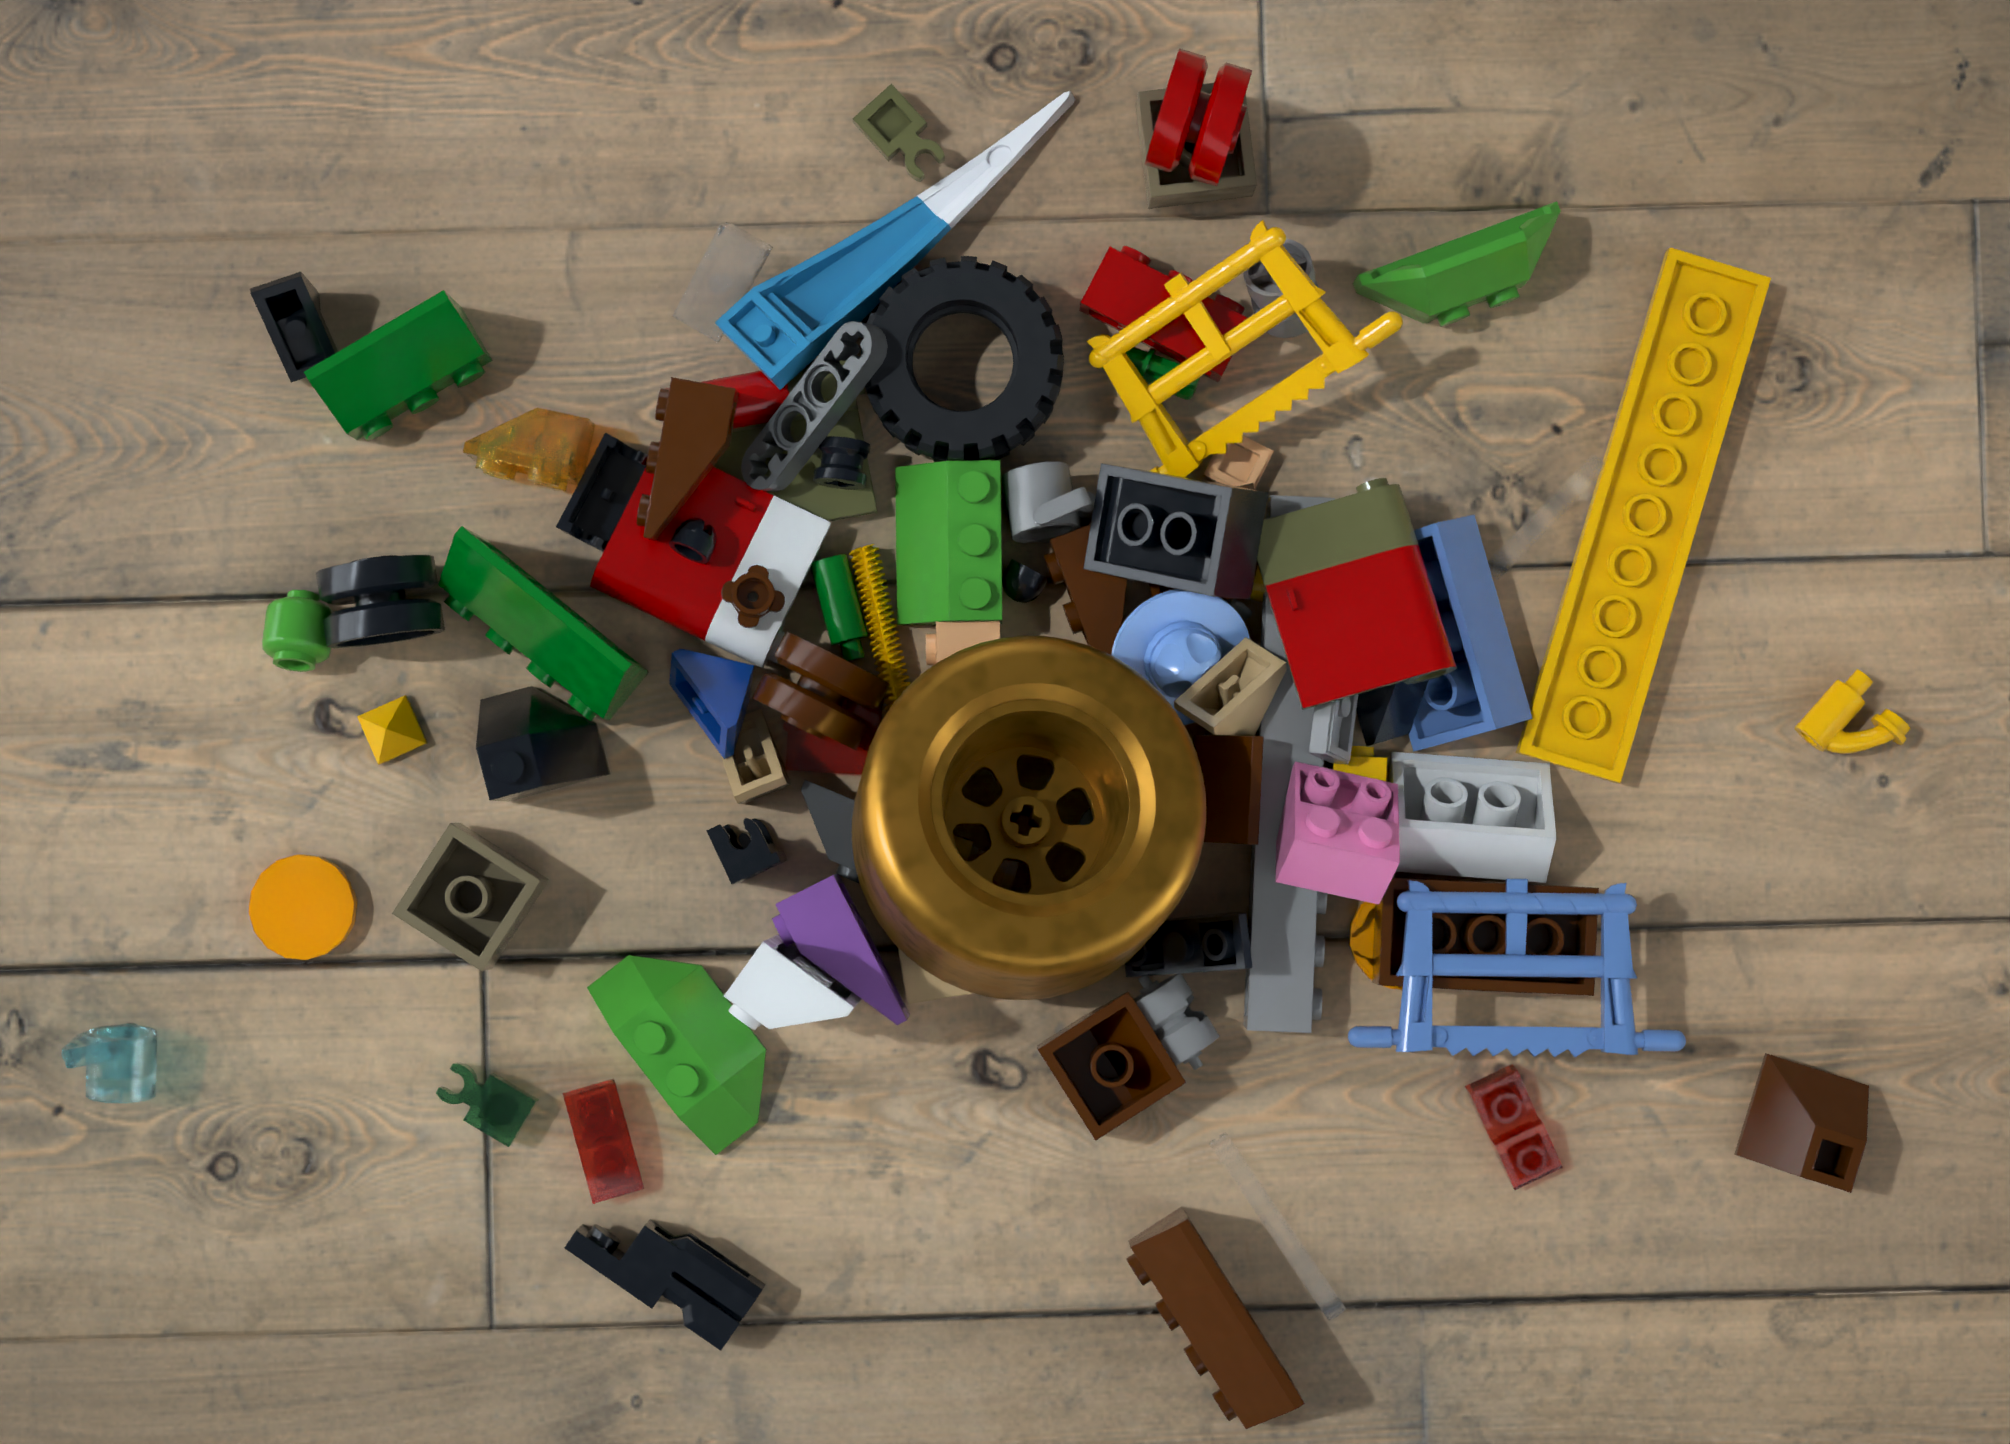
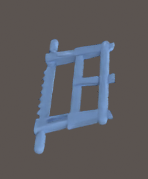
[1348,879,1686,1057]

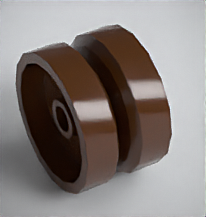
[752,631,890,751]

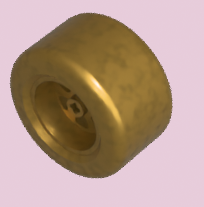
[852,636,1206,1000]

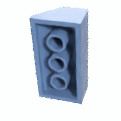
[1409,515,1533,752]

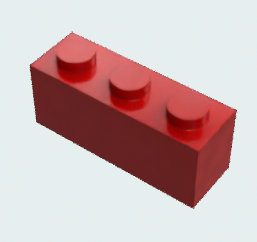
[1079,246,1248,383]

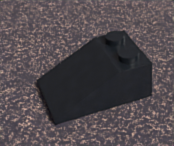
[1083,463,1269,599]

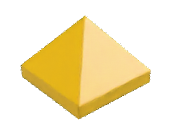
[357,695,427,765]

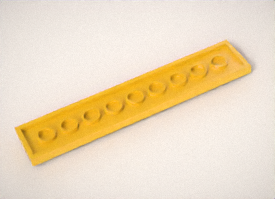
[1516,247,1771,784]

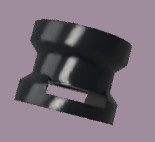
[813,436,871,490]

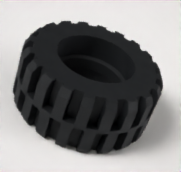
[861,256,1064,462]

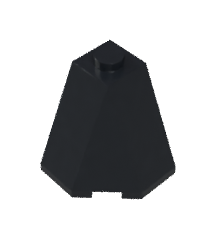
[476,686,610,802]

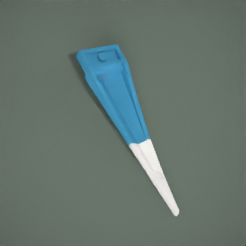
[715,91,1075,390]

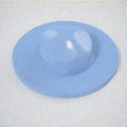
[1111,589,1250,725]

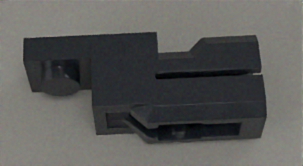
[564,1219,766,1351]

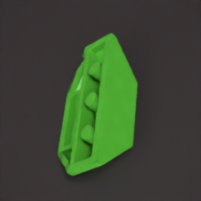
[1353,201,1561,327]
[587,955,767,1155]

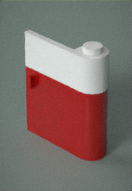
[590,441,831,668]

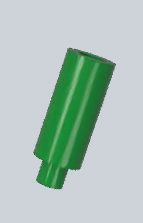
[811,554,868,662]

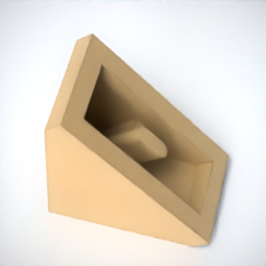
[1174,637,1287,736]
[721,709,792,804]

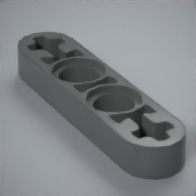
[741,321,888,492]

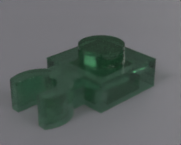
[436,1062,539,1147]

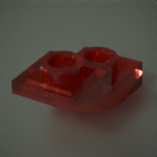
[1465,1064,1563,1190]
[562,1079,644,1204]

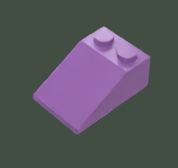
[772,874,910,1025]

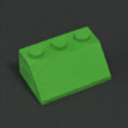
[895,460,1002,625]

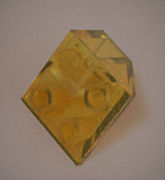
[463,408,595,492]

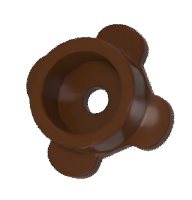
[721,565,785,628]

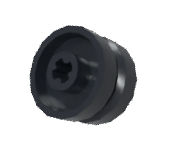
[316,555,445,648]

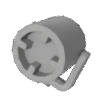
[1001,461,1095,543]

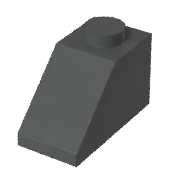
[801,780,860,884]

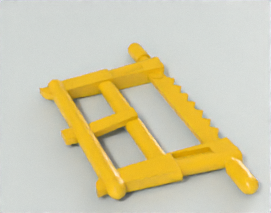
[1087,220,1403,477]

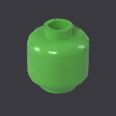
[262,590,333,672]

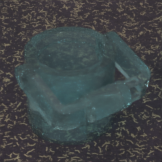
[61,1023,157,1103]

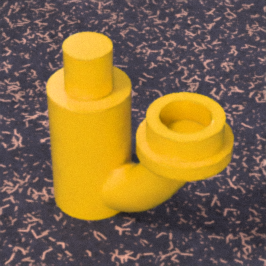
[1795,669,1910,754]

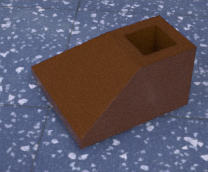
[1734,1053,1869,1193]

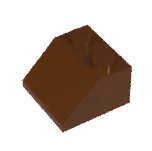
[1192,735,1264,845]
[1037,991,1186,1141]

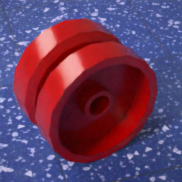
[1145,48,1252,187]

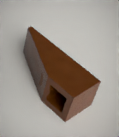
[637,377,739,540]
[1044,525,1127,655]

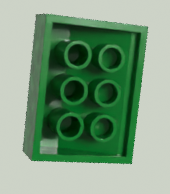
[438,526,649,721]

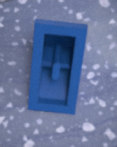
[669,649,754,759]

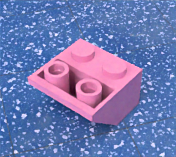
[1276,761,1400,904]

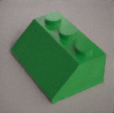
[304,290,493,441]

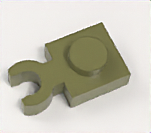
[853,83,945,182]

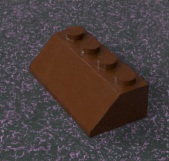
[1126,1207,1305,1429]

